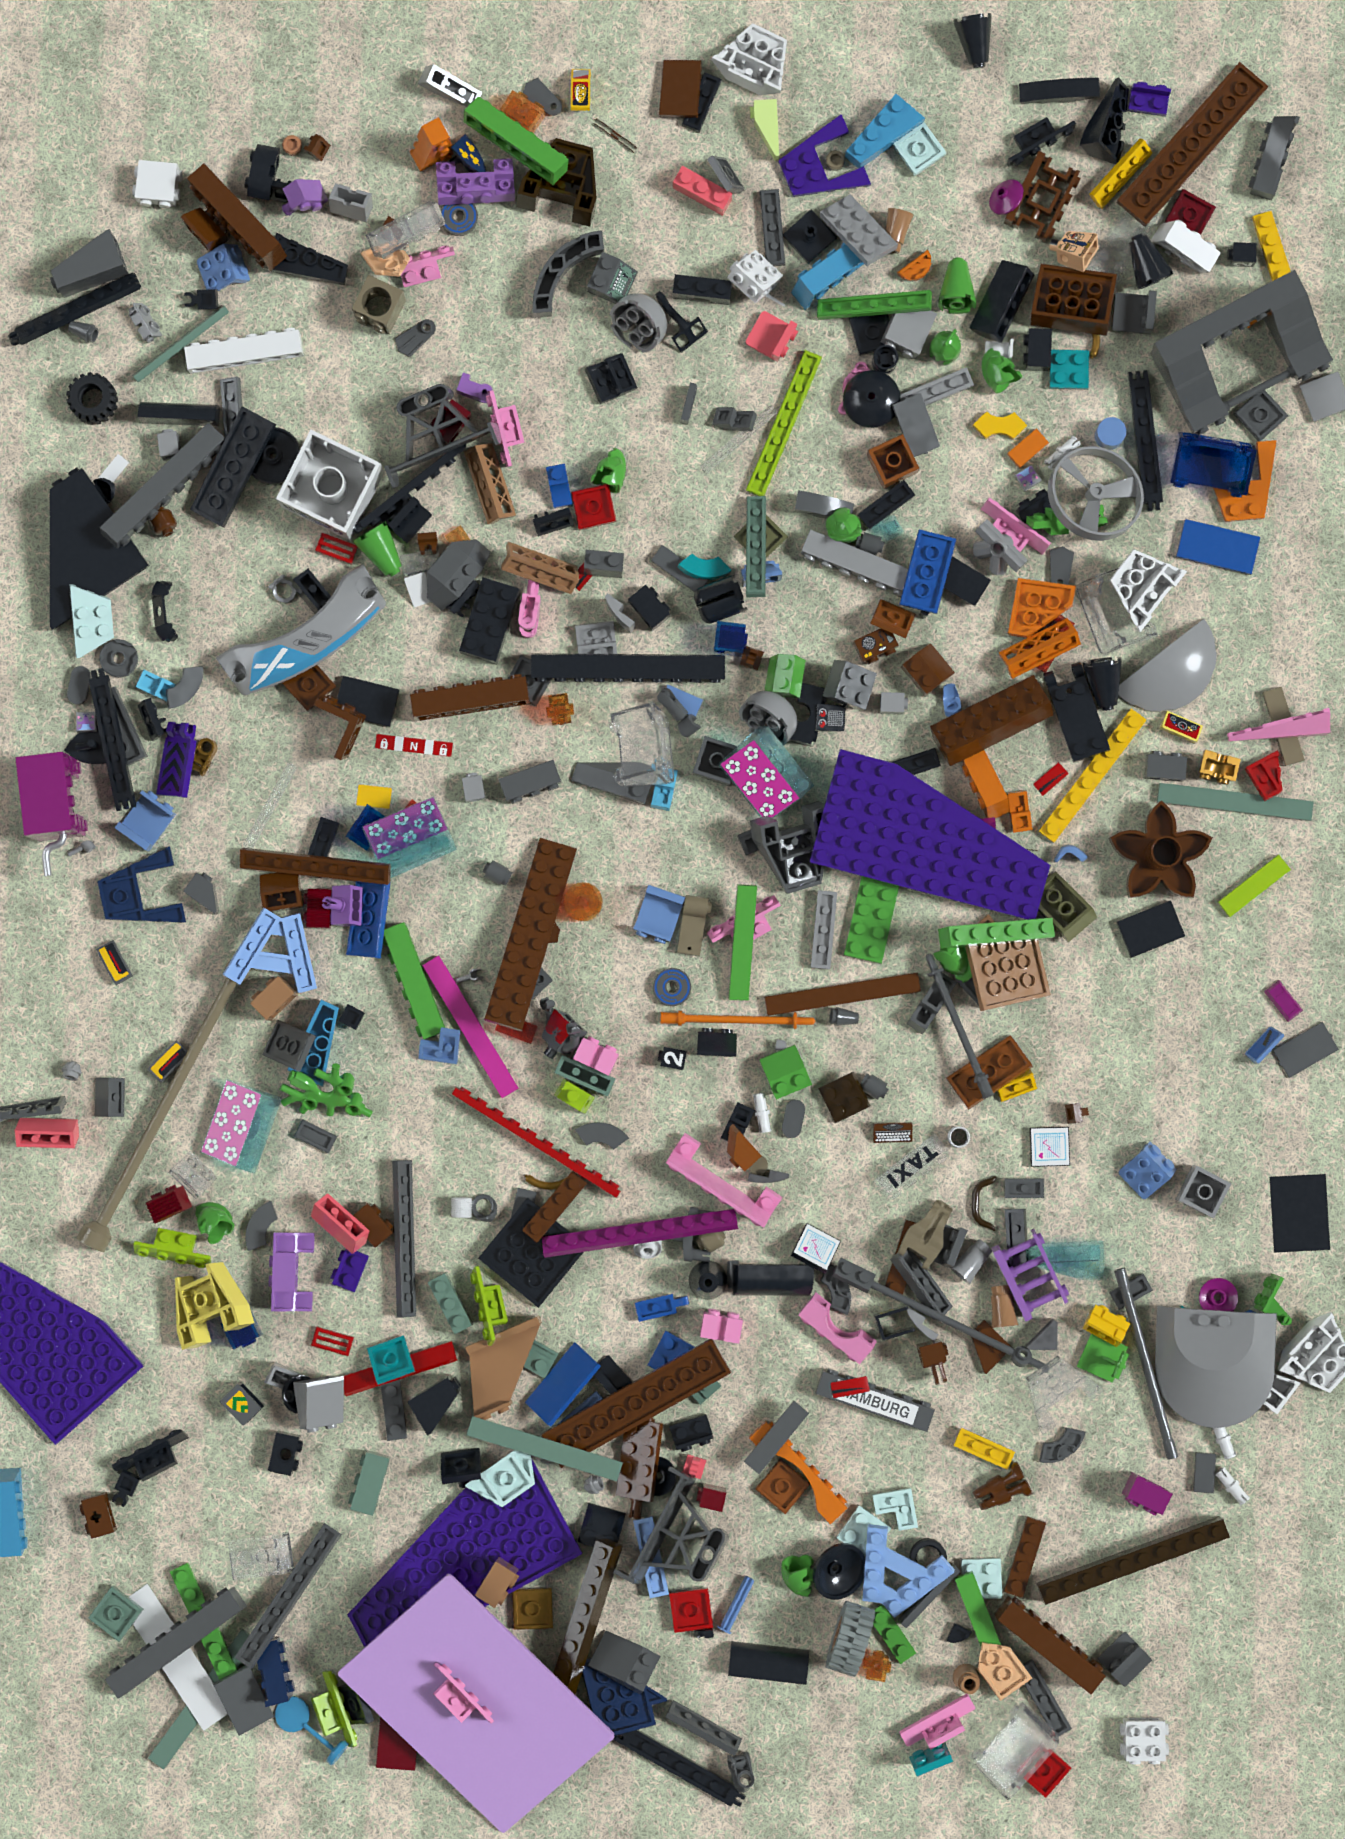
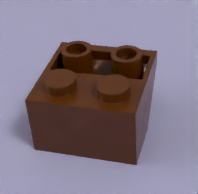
[260,872,304,913]

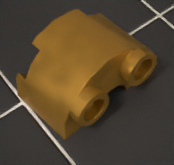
[1199,750,1241,785]

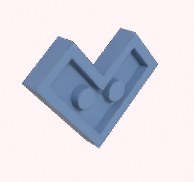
[418,1027,461,1064]

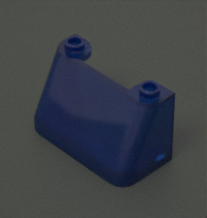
[1170,432,1257,498]

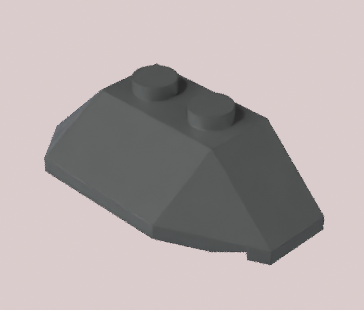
[426,539,491,611]

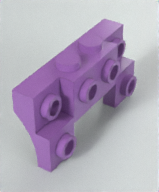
[436,158,515,205]
[268,1232,315,1312]

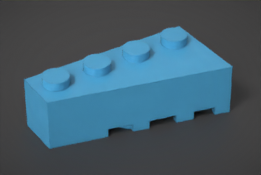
[845,94,925,169]
[791,243,864,310]
[288,999,339,1087]
[0,1468,28,1557]

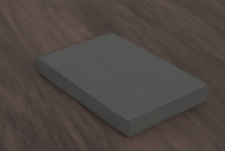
[262,1020,316,1072]
[213,1666,274,1736]

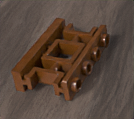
[1004,151,1081,243]

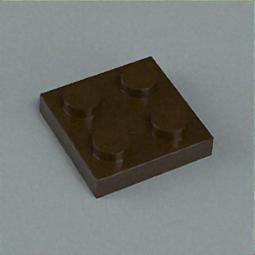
[818,1071,870,1123]

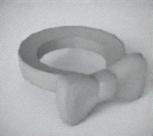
[268,575,296,603]

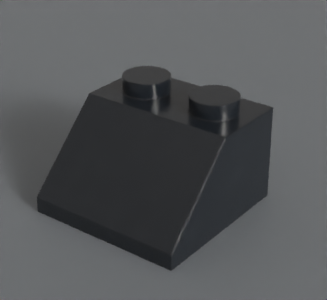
[697,1028,737,1057]

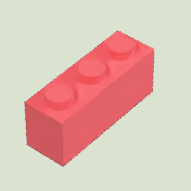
[673,165,732,216]
[15,1118,79,1148]
[311,1193,369,1254]

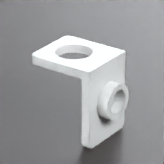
[985,339,1014,360]

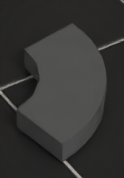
[166,666,203,709]
[575,1122,629,1150]
[246,1201,278,1251]
[820,1264,851,1315]
[1039,1427,1086,1463]

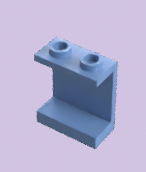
[115,790,176,852]
[633,885,685,944]

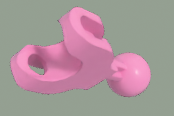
[518,558,541,638]

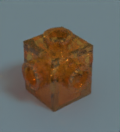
[546,693,574,726]
[862,1650,891,1682]

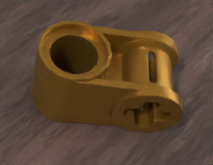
[192,738,218,777]

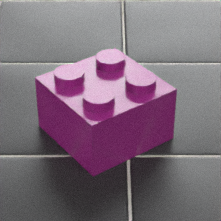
[1122,1472,1173,1516]

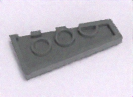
[112,687,148,766]
[0,1096,67,1122]

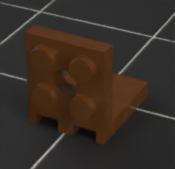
[314,695,366,760]

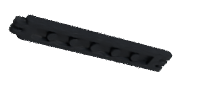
[8,273,141,346]
[1128,370,1163,512]
[353,444,467,534]
[89,668,136,811]
[613,1730,746,1807]

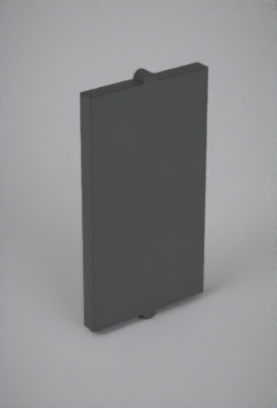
[892,393,940,457]
[1273,1022,1339,1078]

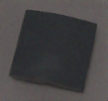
[585,353,638,404]

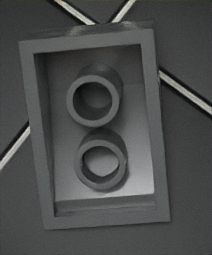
[588,1631,661,1694]

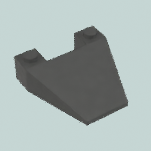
[750,801,825,894]

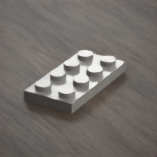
[820,194,898,266]

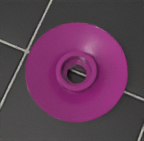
[989,179,1024,215]
[1199,1278,1238,1311]

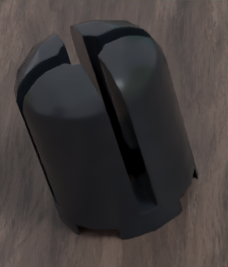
[694,574,748,624]

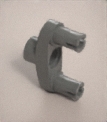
[673,1207,715,1262]

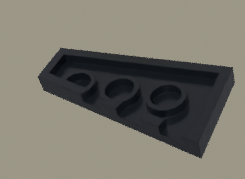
[271,232,348,285]

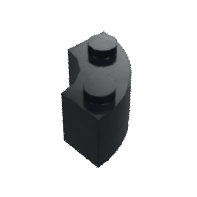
[244,144,280,200]

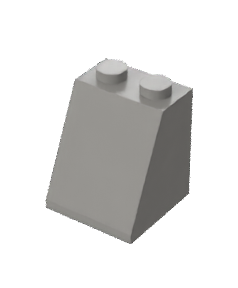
[293,1376,344,1433]

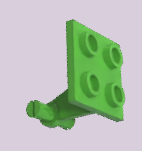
[1253,1273,1292,1325]
[1076,1334,1130,1383]

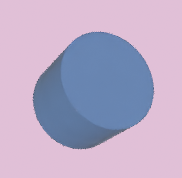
[1095,417,1126,450]

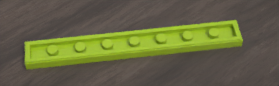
[746,350,822,496]

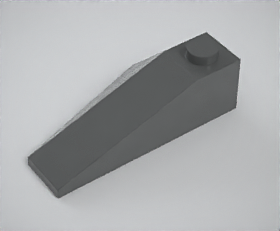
[571,762,657,805]

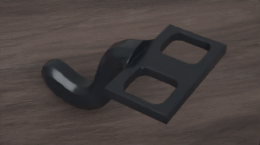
[655,291,708,353]

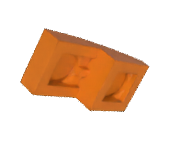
[1007,790,1032,833]

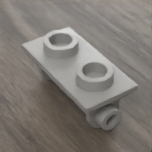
[128,303,162,343]

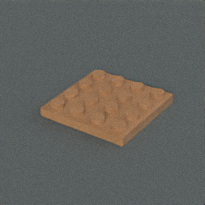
[965,940,1051,1011]

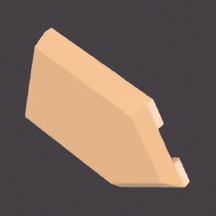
[361,238,410,277]
[977,1642,1032,1701]

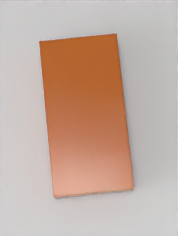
[1007,428,1049,469]

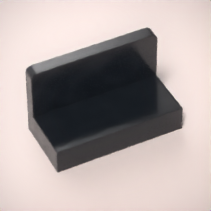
[594,1355,632,1394]

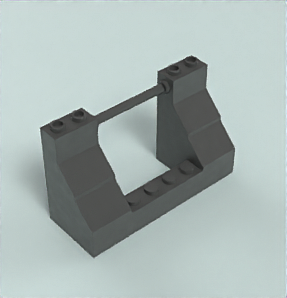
[1150,270,1333,435]

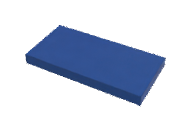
[1176,519,1260,575]
[899,529,956,614]
[346,881,391,959]
[525,1342,601,1427]

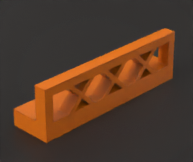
[999,618,1081,679]

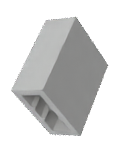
[881,311,937,359]

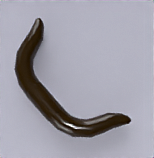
[971,1176,996,1231]

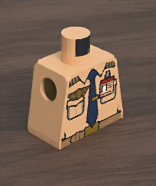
[1049,231,1099,272]

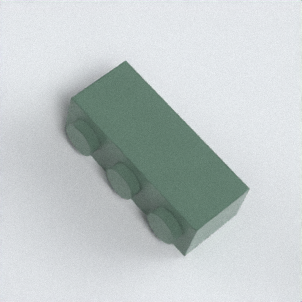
[554,1055,616,1096]
[428,1272,473,1334]
[348,1450,391,1516]

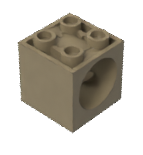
[352,274,406,334]

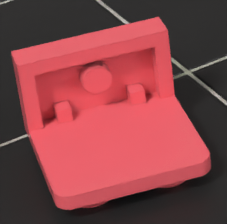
[746,311,798,362]

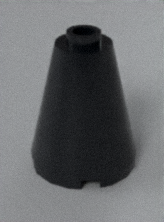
[953,13,992,68]
[1129,233,1174,290]
[1083,657,1122,711]
[688,1261,727,1300]

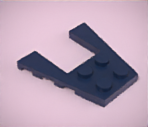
[97,847,186,923]

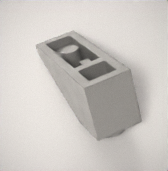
[418,64,482,107]

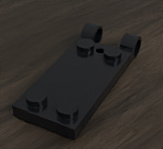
[1043,661,1110,763]

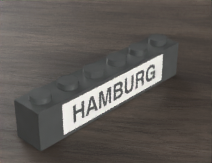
[815,1368,935,1432]

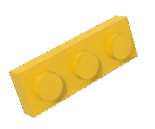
[953,1427,1015,1470]

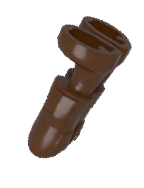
[972,1461,1033,1510]

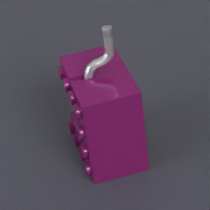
[15,752,88,876]

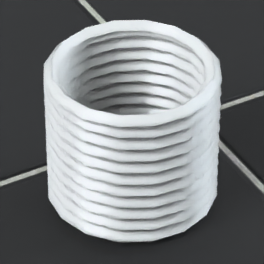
[947,1126,970,1148]
[451,1197,472,1218]

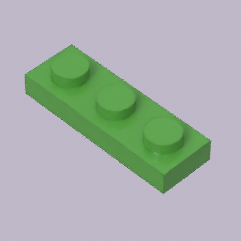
[873,1604,916,1664]

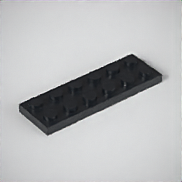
[190,406,277,528]

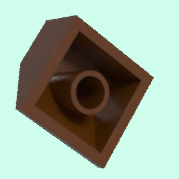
[181,207,229,252]
[901,643,955,697]

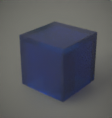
[713,621,748,657]
[220,1309,263,1350]

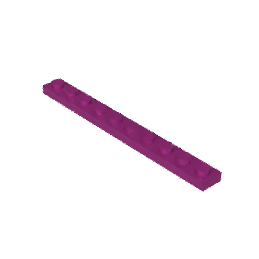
[542,1209,738,1258]

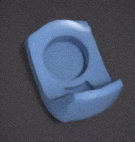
[943,683,962,717]
[1054,844,1088,862]

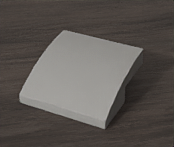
[1300,372,1345,422]
[605,593,635,633]
[575,621,617,654]

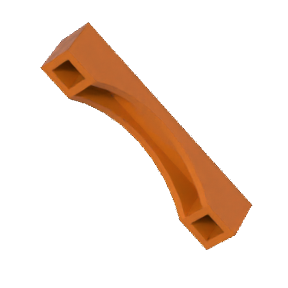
[749,1420,847,1525]

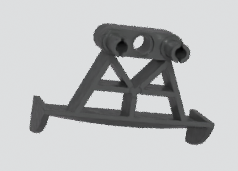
[384,384,501,488]
[613,1466,729,1584]

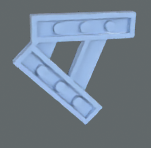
[223,907,317,993]
[862,1524,955,1618]

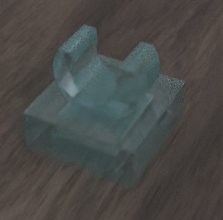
[877,515,904,542]

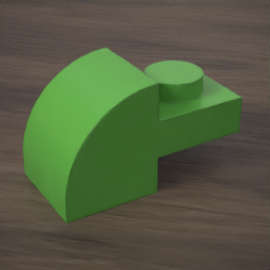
[1026,508,1069,535]

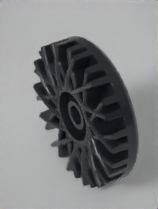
[251,427,301,486]

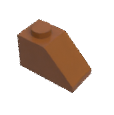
[727,1124,762,1172]

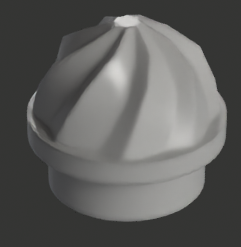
[62,1061,81,1081]
[584,1475,604,1494]

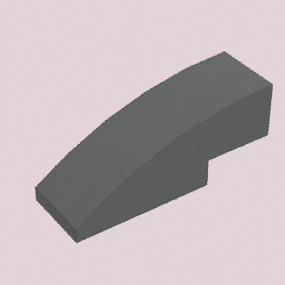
[794,490,854,519]
[906,973,957,1034]

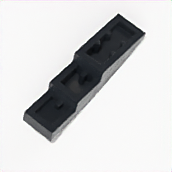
[1019,78,1100,104]

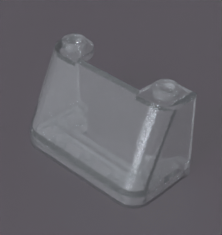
[1077,568,1158,656]
[609,702,674,787]
[970,1702,1059,1800]

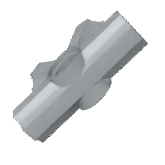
[973,519,1028,575]

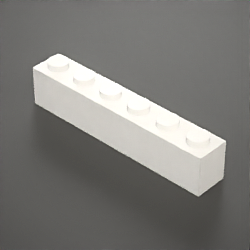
[184,328,304,374]

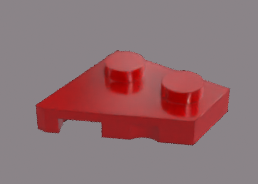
[1244,750,1283,802]

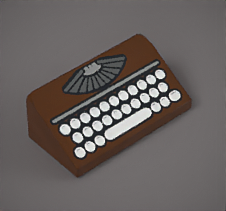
[873,1122,913,1143]

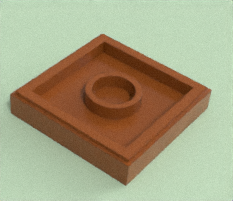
[870,599,916,638]
[755,1459,810,1514]

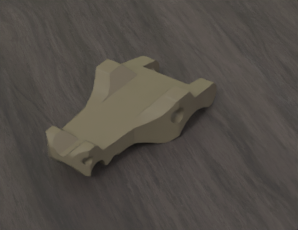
[898,1200,953,1270]

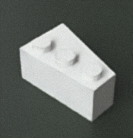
[1151,220,1221,274]
[1263,1373,1300,1414]

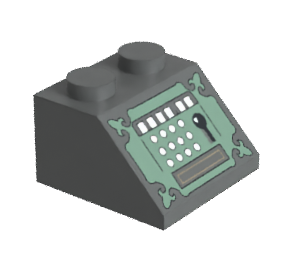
[587,252,638,304]

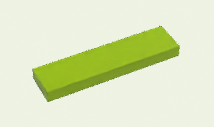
[1217,855,1291,917]

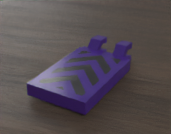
[156,722,197,798]

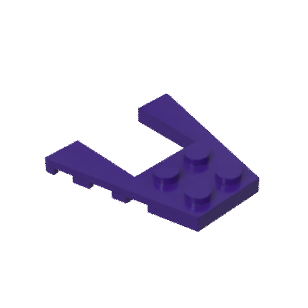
[778,114,871,197]

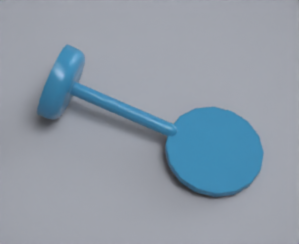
[275,1696,349,1766]

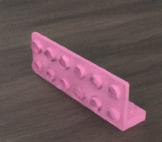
[666,1133,782,1228]

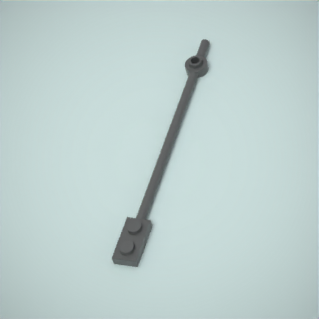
[832,1258,1050,1373]

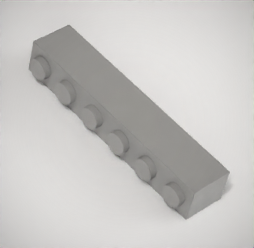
[801,530,908,597]

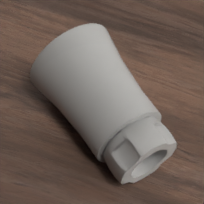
[950,1239,992,1285]

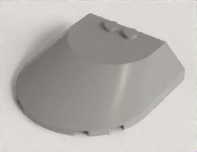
[1155,1305,1277,1428]

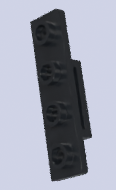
[1007,117,1076,167]
[112,1429,189,1482]

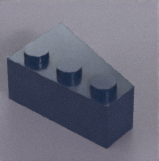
[257,1637,295,1707]

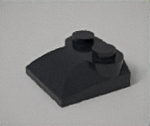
[578,1502,626,1547]

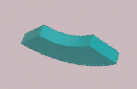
[677,554,732,580]

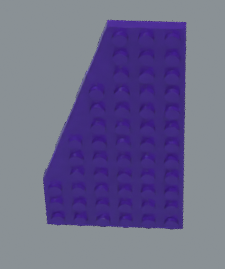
[809,749,1051,920]
[0,1261,145,1445]
[347,1457,583,1648]

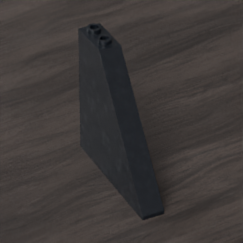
[50,467,150,630]

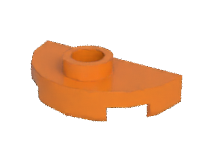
[897,250,931,281]

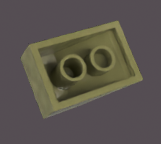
[1038,871,1097,943]

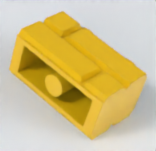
[1082,1304,1130,1347]

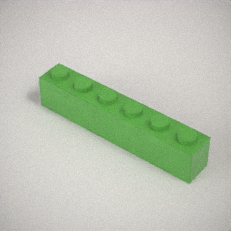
[463,96,568,185]
[938,918,1055,949]
[383,922,445,1040]

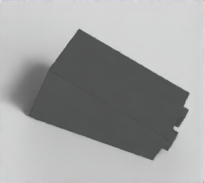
[50,229,129,298]

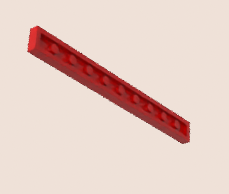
[452,1087,621,1198]

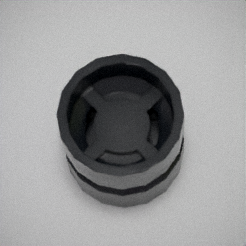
[872,345,898,375]

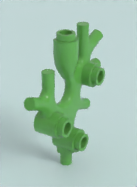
[279,1063,373,1118]

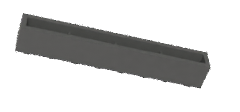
[100,423,225,549]
[105,1587,247,1699]

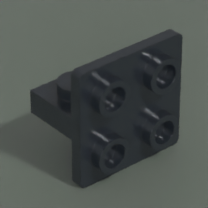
[380,496,432,543]

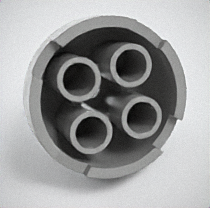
[610,293,667,353]
[739,691,797,746]

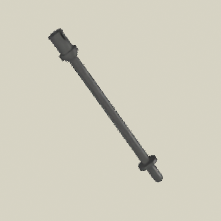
[926,954,995,1099]

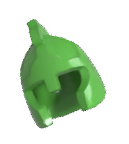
[929,329,961,366]
[981,348,1022,394]
[591,448,626,493]
[826,507,862,543]
[933,947,972,983]
[195,1202,234,1244]
[781,1555,814,1597]

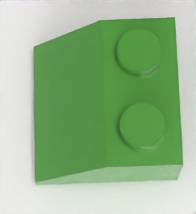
[764,654,806,698]
[759,1044,812,1100]

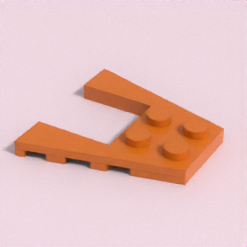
[1199,440,1277,522]

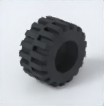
[66,372,118,425]

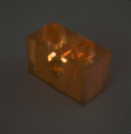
[500,90,545,133]

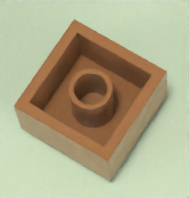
[250,976,298,1021]
[475,1557,519,1608]

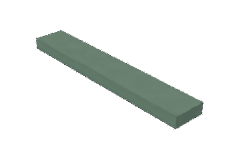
[132,305,229,382]
[746,496,766,597]

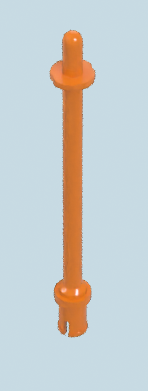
[660,1011,815,1029]

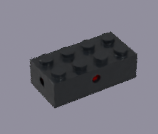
[459,577,520,665]

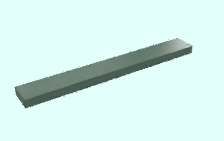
[1157,783,1314,821]
[467,1416,623,1481]
[148,1629,250,1770]

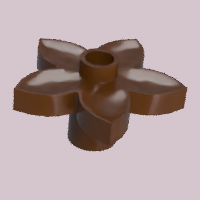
[1108,800,1213,899]

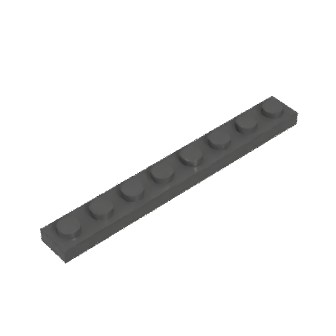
[392,1160,416,1318]
[235,1523,342,1669]

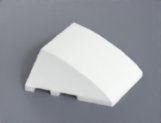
[711,23,787,95]
[1110,550,1187,632]
[1278,1312,1345,1393]

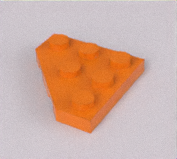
[1008,578,1076,638]

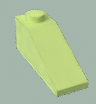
[750,99,779,161]

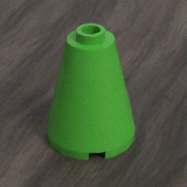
[938,257,976,314]
[353,521,402,577]

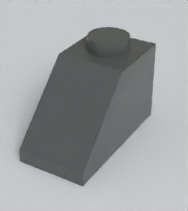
[183,872,219,915]

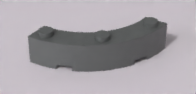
[533,230,604,318]

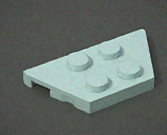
[69,584,114,658]
[465,1450,535,1507]

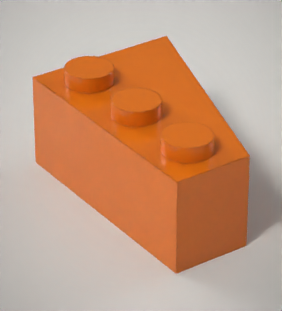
[410,117,454,172]
[961,750,1009,818]

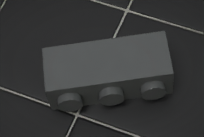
[499,760,562,804]

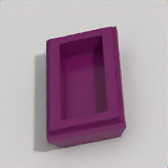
[1264,980,1303,1022]

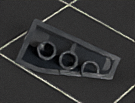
[1080,77,1129,164]

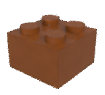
[867,434,920,489]

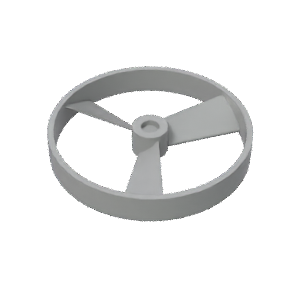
[1048,446,1144,541]

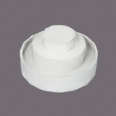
[633,1241,662,1259]

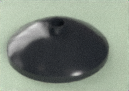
[843,370,901,428]
[813,1543,865,1600]

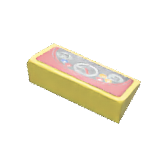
[1159,711,1203,744]

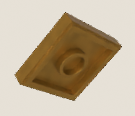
[512,1588,553,1630]

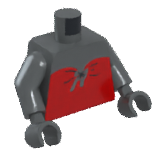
[540,997,587,1059]

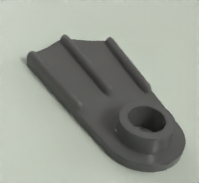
[522,78,562,116]
[395,319,436,357]
[1050,546,1074,585]

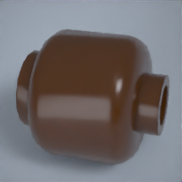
[148,507,177,537]

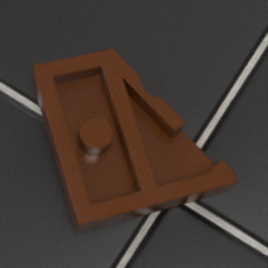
[971,1319,1012,1374]

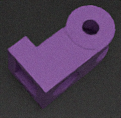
[456,372,493,403]

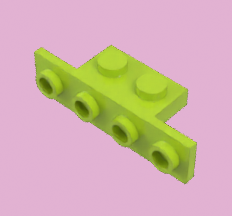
[133,1228,211,1268]
[470,1266,508,1346]
[311,1671,357,1747]

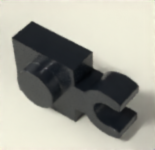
[184,289,219,309]
[112,1469,140,1507]

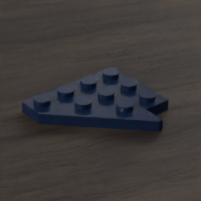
[582,1658,667,1736]

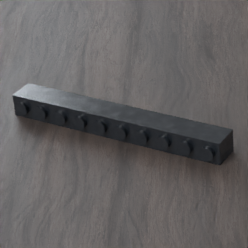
[531,653,725,683]

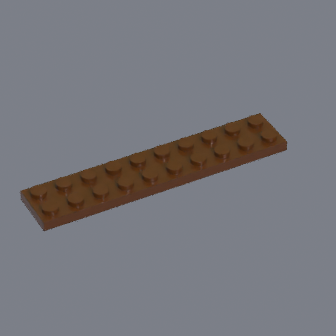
[1116,62,1269,227]
[484,838,577,1031]
[541,1339,731,1468]

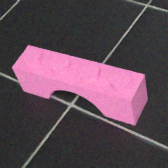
[798,1292,877,1364]

